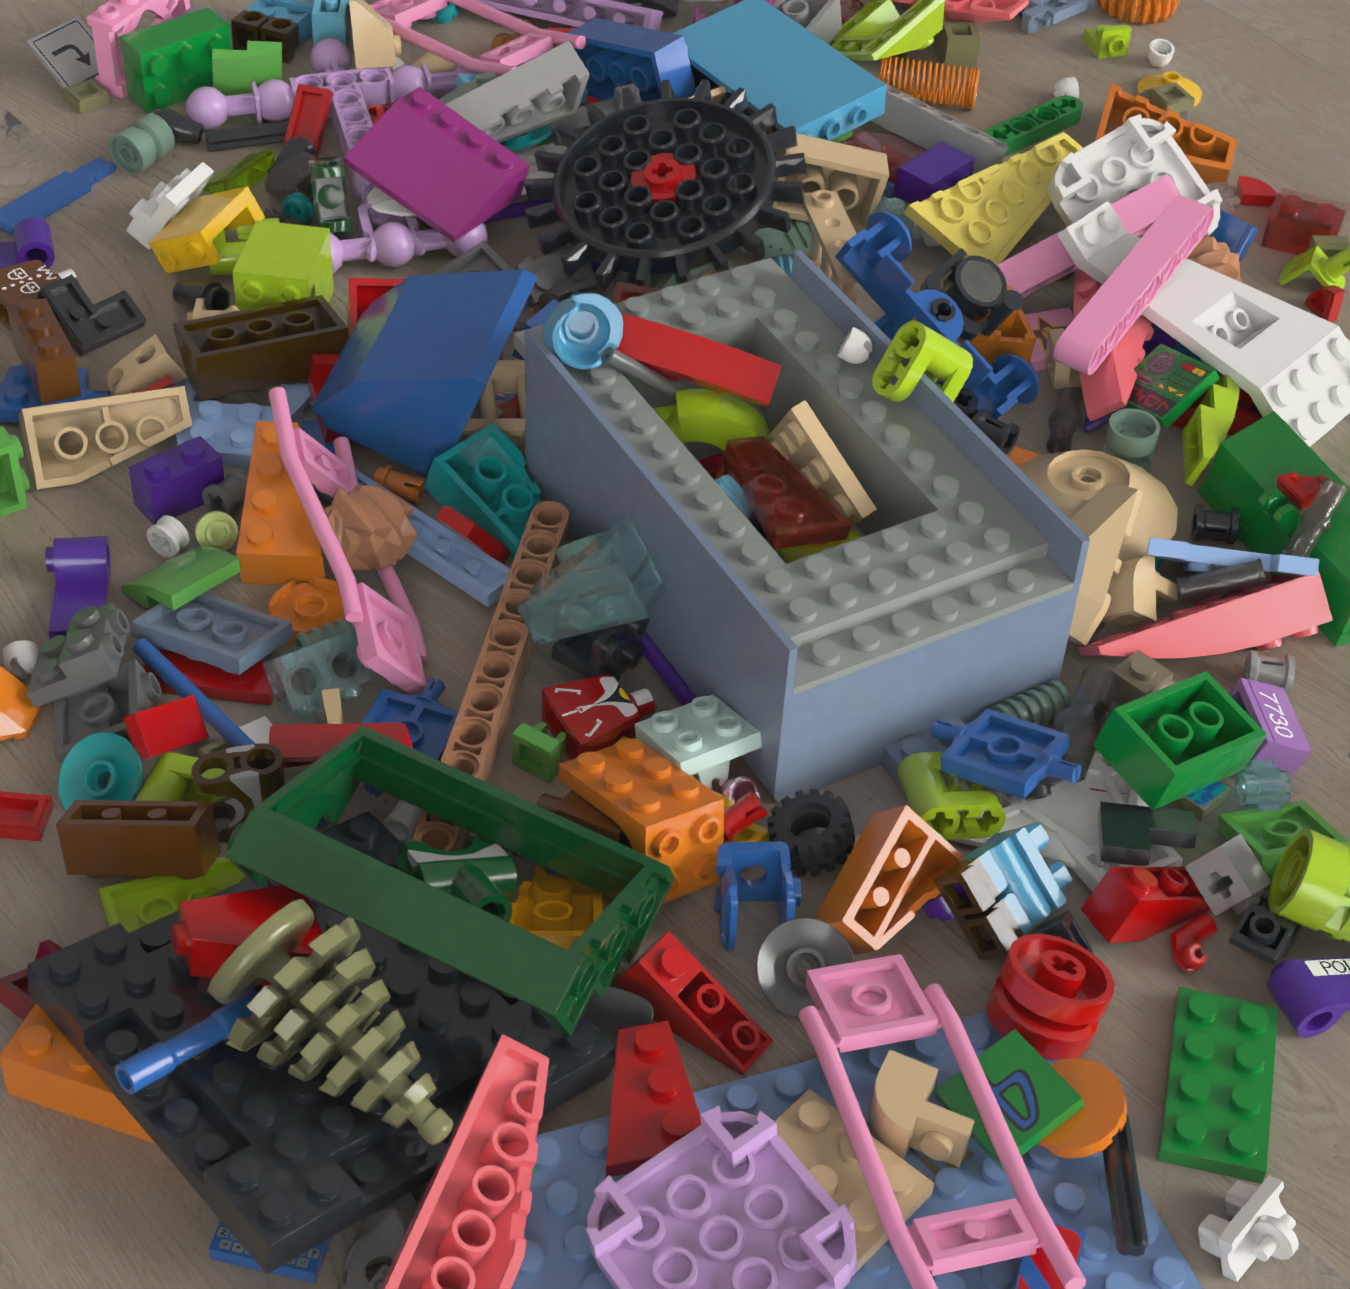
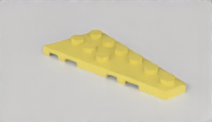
[903,132,1083,265]

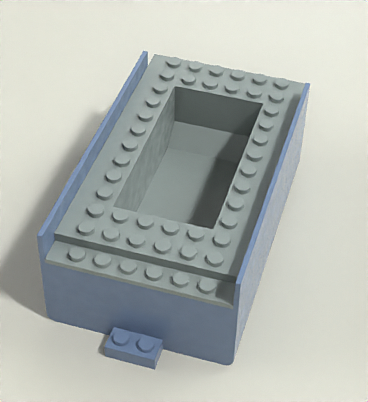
[514,250,1090,803]

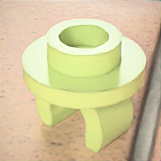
[195,511,238,551]

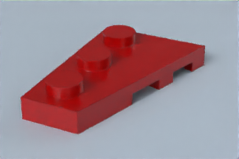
[606,1020,701,1178]

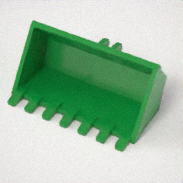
[1198,411,1350,647]

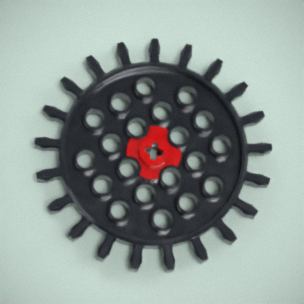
[524,79,807,296]

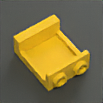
[148,186,265,273]

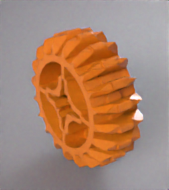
[1097,0,1180,25]

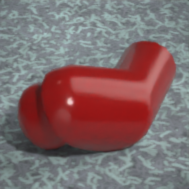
[1170,913,1217,972]

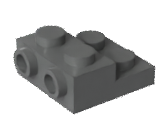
[26,602,130,708]
[54,659,162,764]

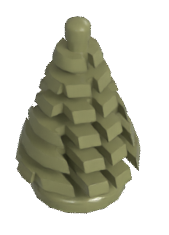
[207,899,453,1145]

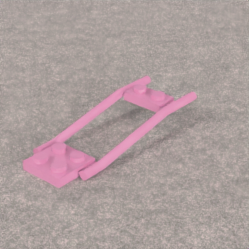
[368,0,586,77]
[269,387,428,695]
[798,954,1086,1289]

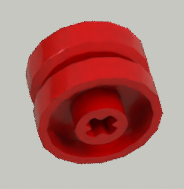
[986,934,1115,1060]

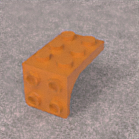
[559,738,724,904]

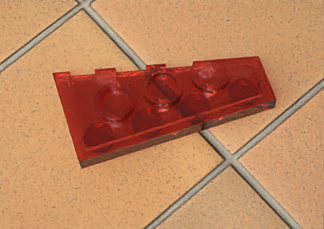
[724,436,851,549]

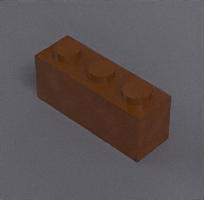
[7,298,81,404]
[56,800,221,880]

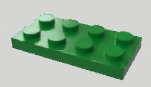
[1157,987,1278,1184]

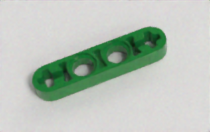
[985,96,1083,156]

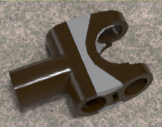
[191,743,311,843]

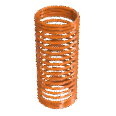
[878,56,980,110]

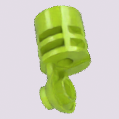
[1268,829,1350,945]

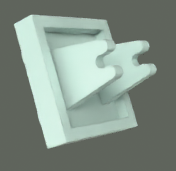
[635,694,762,790]

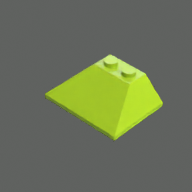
[829,0,945,61]

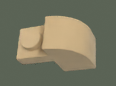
[1101,555,1178,629]
[868,1049,974,1167]

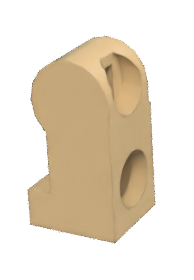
[105,334,187,396]

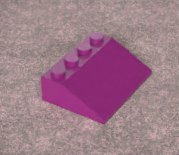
[343,87,530,243]

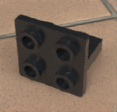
[551,594,650,682]

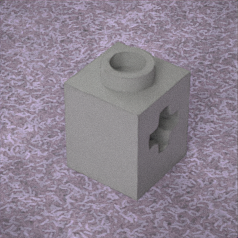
[1184,833,1271,916]

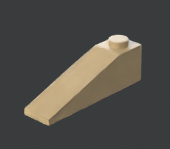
[1068,482,1143,646]

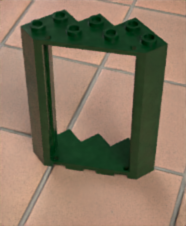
[225,726,675,1036]

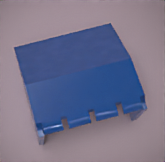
[311,269,538,476]

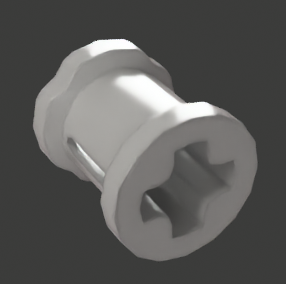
[1243,650,1295,693]

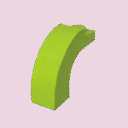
[653,389,779,483]

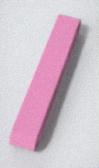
[997,175,1181,298]
[1053,195,1214,375]

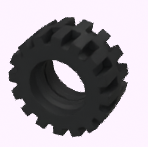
[767,789,856,876]

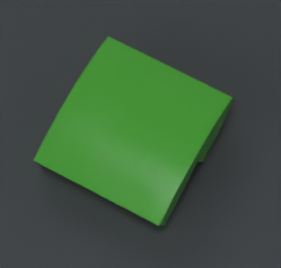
[212,41,282,96]
[121,546,241,610]

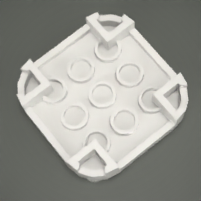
[1047,114,1223,238]

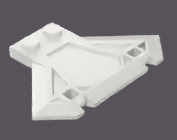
[950,745,1183,892]

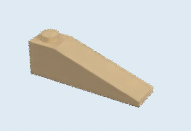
[349,0,402,69]
[18,386,192,490]

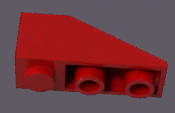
[1081,866,1211,943]
[615,931,774,1075]

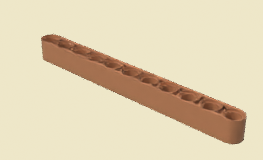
[413,501,569,851]

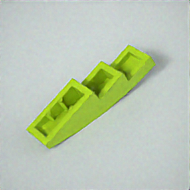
[1182,373,1240,486]

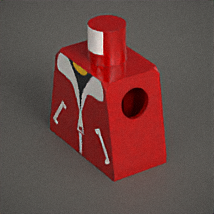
[542,674,655,760]

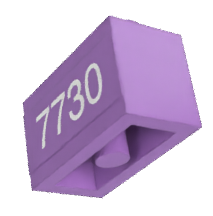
[1228,678,1312,782]

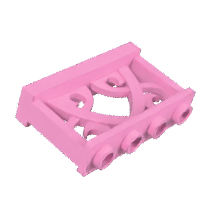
[86,0,190,98]

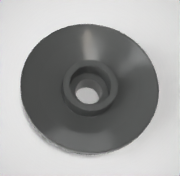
[756,918,854,1018]

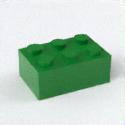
[120,7,232,113]
[1093,671,1267,811]

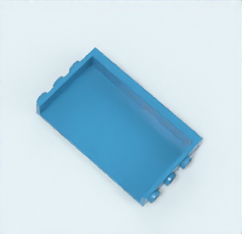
[673,0,886,141]

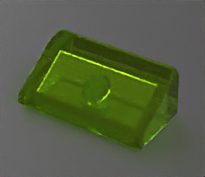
[203,149,274,194]

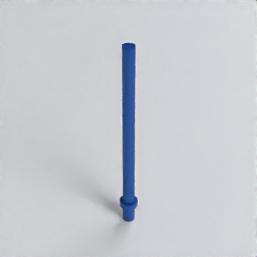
[133,638,328,829]

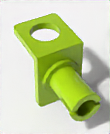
[1278,245,1350,289]

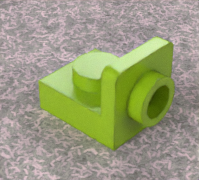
[1083,24,1132,59]

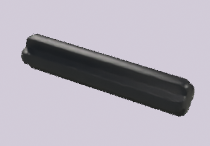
[205,121,289,152]
[1102,1115,1149,1257]

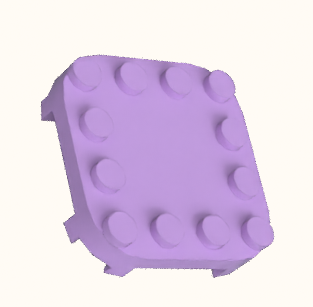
[586,1106,857,1289]

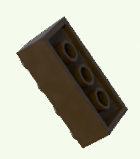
[173,295,349,400]

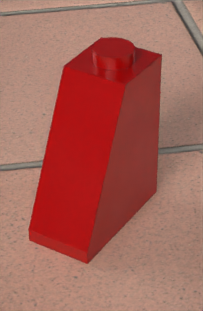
[171,885,323,986]

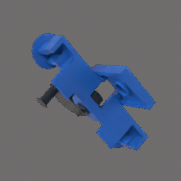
[835,211,1040,419]

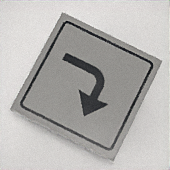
[26,16,99,89]

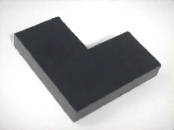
[37,274,146,356]
[1098,801,1197,867]

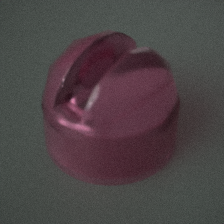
[719,776,759,804]

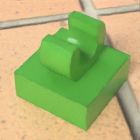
[512,722,566,784]

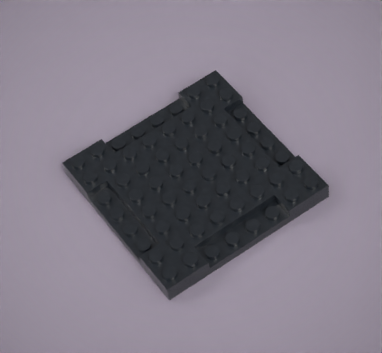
[28,811,616,1274]

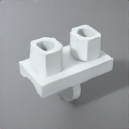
[1198,1175,1299,1282]

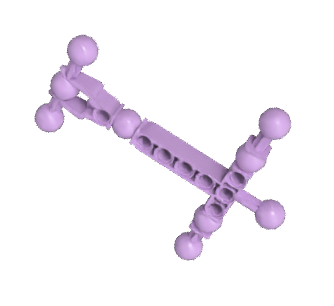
[186,38,487,274]

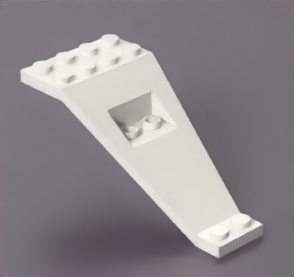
[1057,201,1350,446]

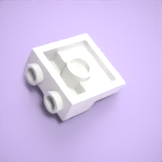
[126,162,214,250]

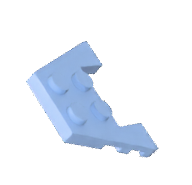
[168,378,313,467]
[1147,537,1319,579]

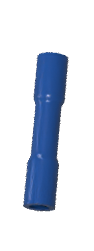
[115,990,258,1095]

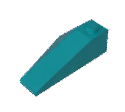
[423,423,541,560]

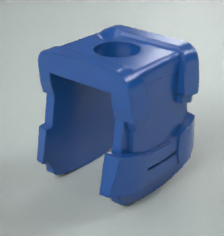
[714,841,801,951]

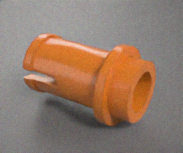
[373,465,426,504]

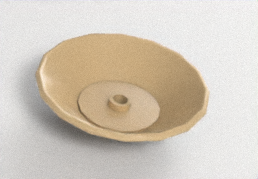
[1017,449,1178,561]

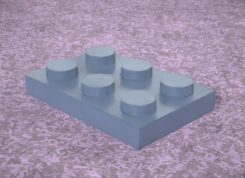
[131,593,292,675]

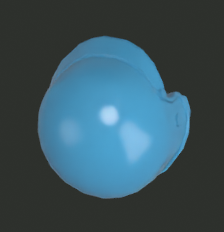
[543,293,624,369]

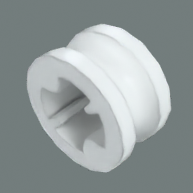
[146,515,190,558]

